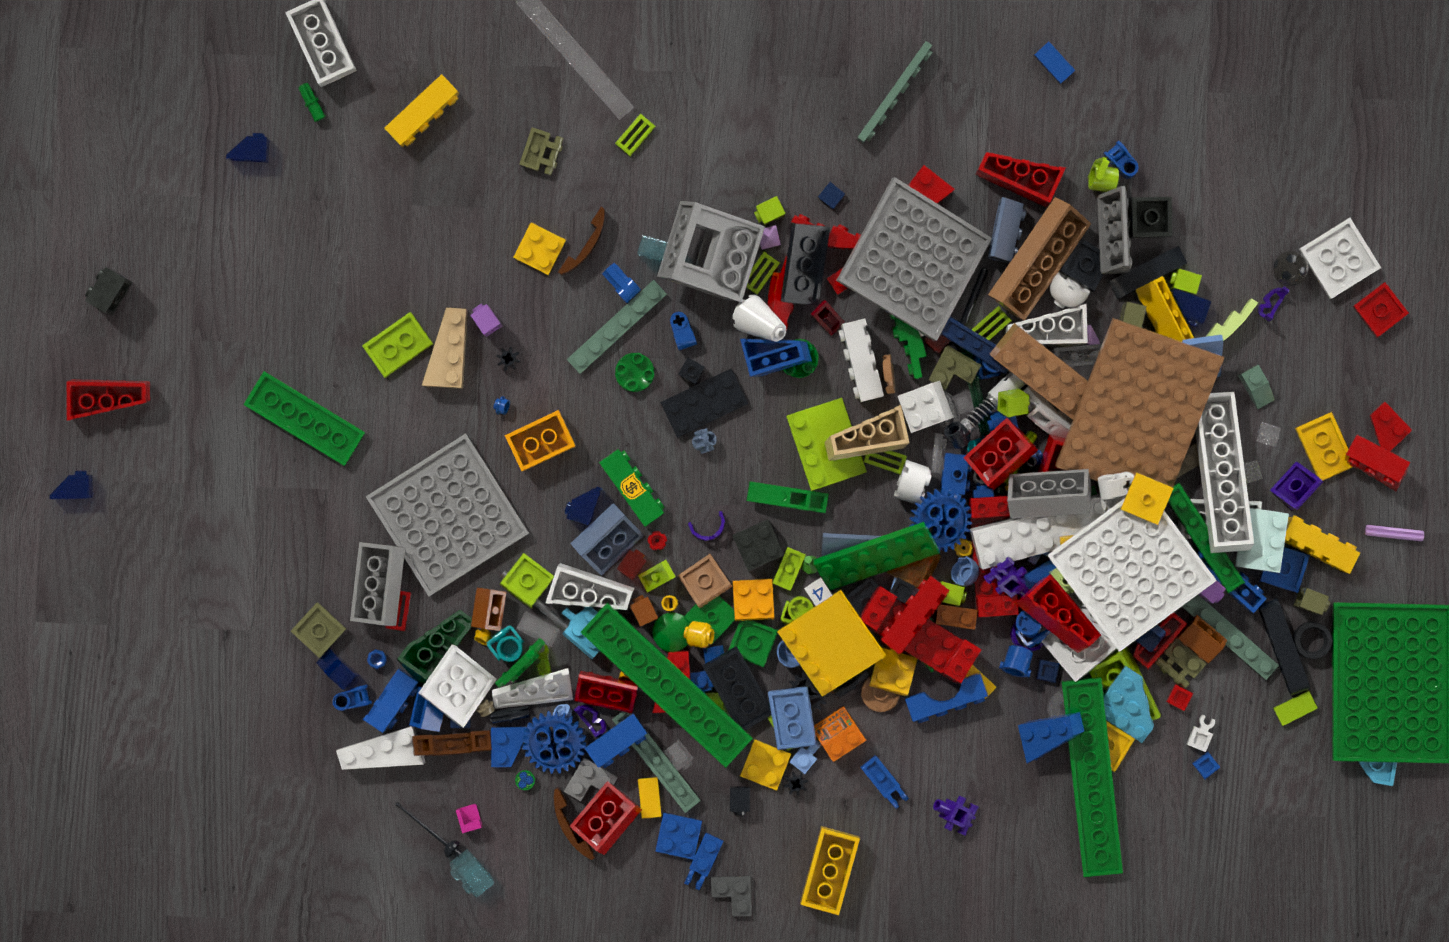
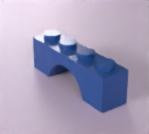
[905,673,988,723]

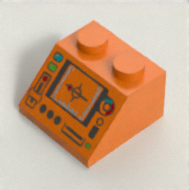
[814,706,866,762]

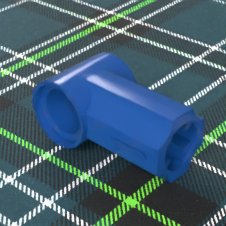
[602,263,641,303]

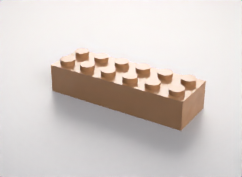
[988,197,1091,320]
[990,323,1088,420]

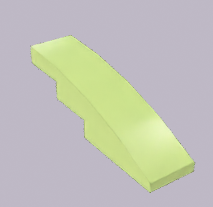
[1206,299,1258,341]

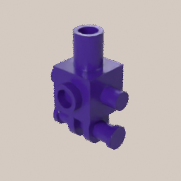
[984,556,1030,598]
[933,796,979,836]

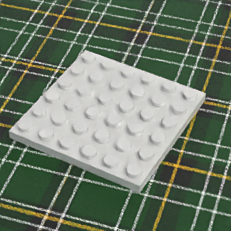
[1048,498,1217,652]

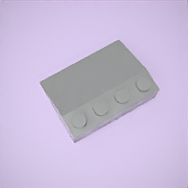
[1097,186,1132,274]

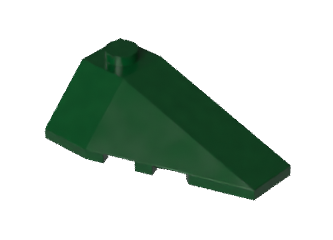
[397,610,472,685]

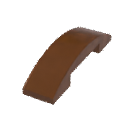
[558,206,605,276]
[412,730,492,756]
[554,787,595,860]

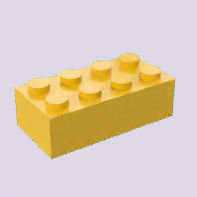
[800,826,860,915]

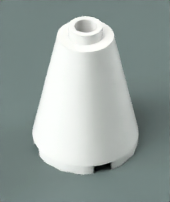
[732,295,786,342]

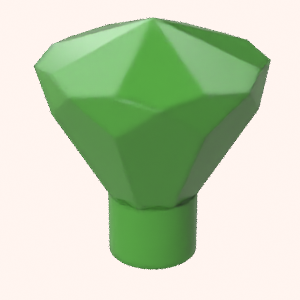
[802,556,817,574]

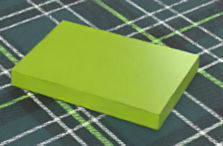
[362,312,433,378]

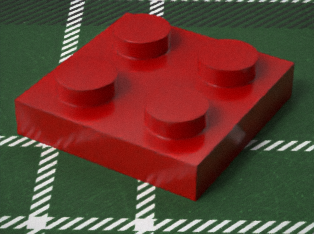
[1352,282,1409,338]

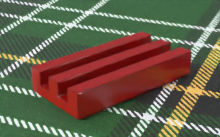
[385,591,412,631]

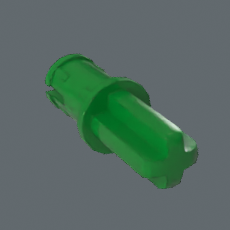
[298,83,326,122]

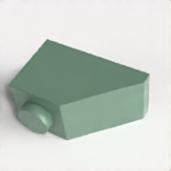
[1238,365,1275,409]

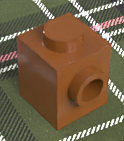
[630,595,659,627]

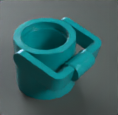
[487,626,524,662]

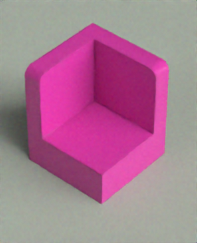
[456,804,483,833]

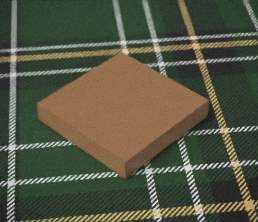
[678,554,732,608]

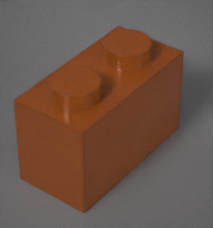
[471,587,506,631]
[934,604,978,630]
[1178,615,1227,663]

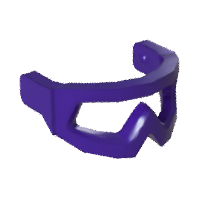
[1258,287,1290,322]
[688,511,726,541]
[1010,621,1044,652]
[574,704,607,738]

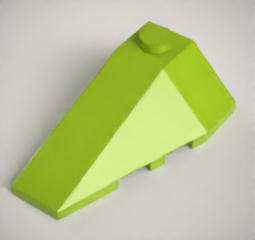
[1089,647,1161,720]

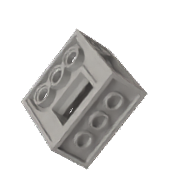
[657,201,765,302]

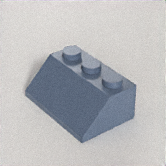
[987,197,1026,263]
[570,503,644,576]
[821,533,881,557]

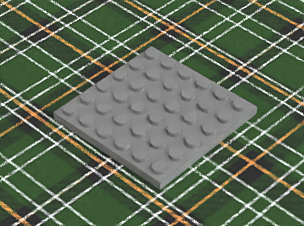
[836,177,992,341]
[366,433,529,596]

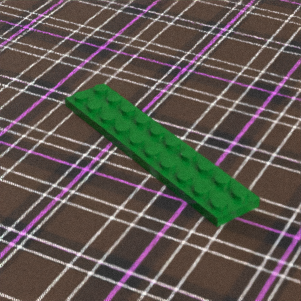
[581,603,753,768]
[1062,677,1123,877]

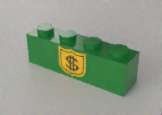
[599,449,665,527]

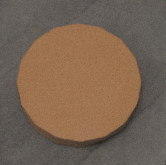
[883,354,895,394]
[861,675,900,712]

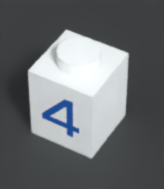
[804,577,832,606]

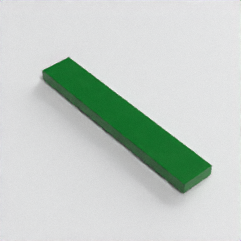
[1167,483,1245,593]

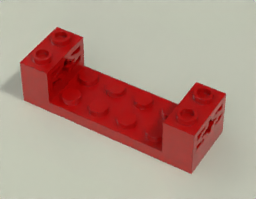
[968,496,1019,617]
[859,586,982,684]

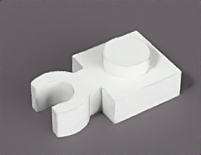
[1187,715,1215,752]

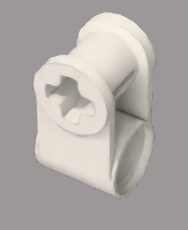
[1098,472,1134,499]

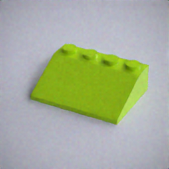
[786,398,867,491]

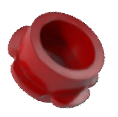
[647,531,667,550]

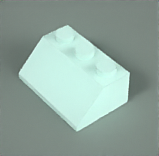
[1235,508,1289,573]

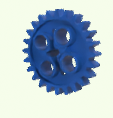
[909,488,972,552]
[522,711,586,774]

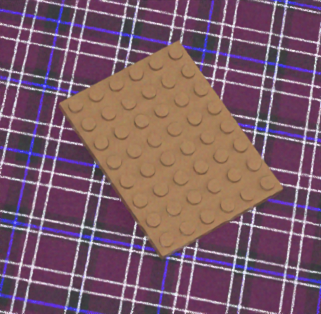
[1055,318,1224,490]

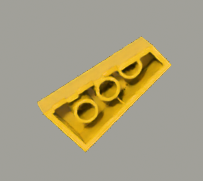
[1285,515,1360,574]

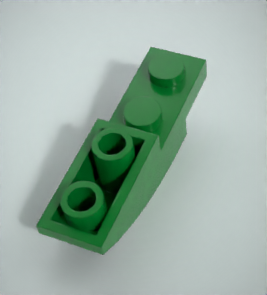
[889,313,926,380]
[746,481,829,513]

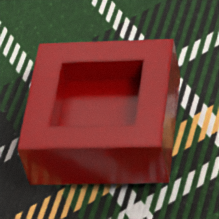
[827,268,848,295]
[1166,684,1193,711]

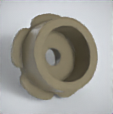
[476,699,495,717]

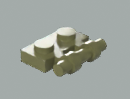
[519,127,564,176]
[1155,638,1207,689]

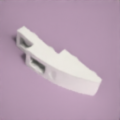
[1023,386,1073,439]

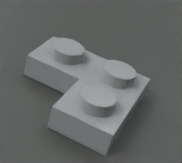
[564,757,618,801]

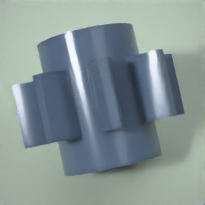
[692,428,717,454]

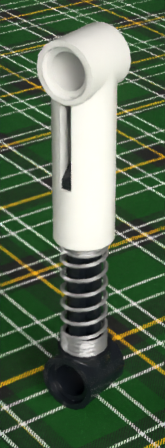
[944,372,1026,449]

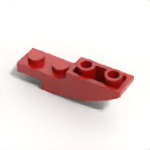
[791,214,861,250]
[768,256,794,330]

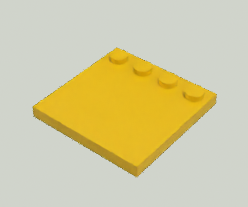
[777,590,886,697]

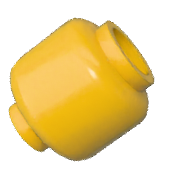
[684,621,715,648]

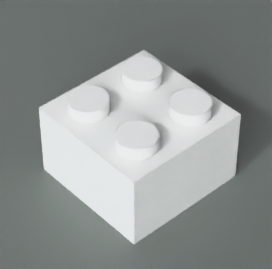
[898,381,954,433]

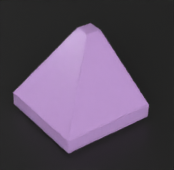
[760,225,781,250]
[1086,325,1100,346]

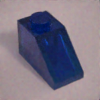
[226,133,270,163]
[1171,288,1211,327]
[50,471,93,499]
[564,487,602,525]
[316,648,359,690]

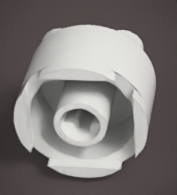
[894,460,932,504]

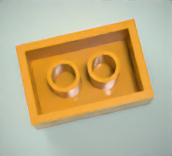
[505,410,576,472]

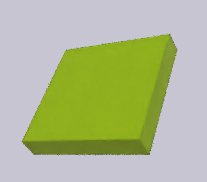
[499,553,554,608]

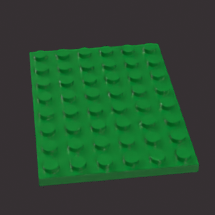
[1332,602,1449,763]

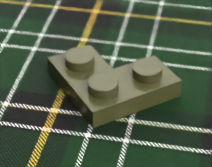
[929,346,981,390]

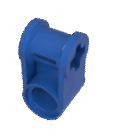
[1103,141,1139,179]
[670,312,697,351]
[333,684,372,711]

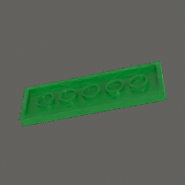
[243,371,366,466]
[814,522,939,591]

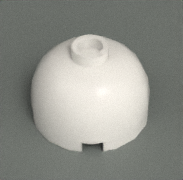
[1050,272,1090,309]

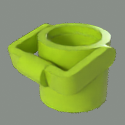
[1088,157,1119,192]
[780,596,813,624]

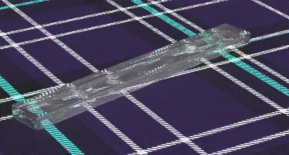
[515,0,634,120]

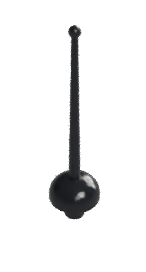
[395,802,463,859]

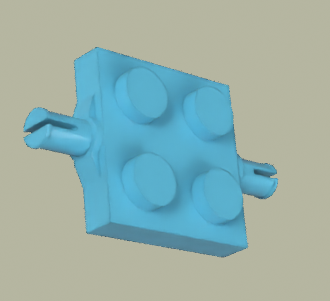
[561,606,601,659]

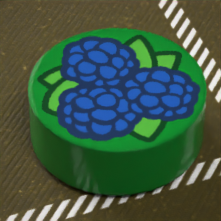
[515,770,535,790]

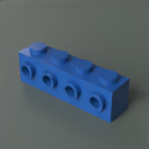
[1197,551,1267,613]

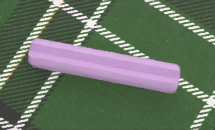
[1365,525,1424,541]

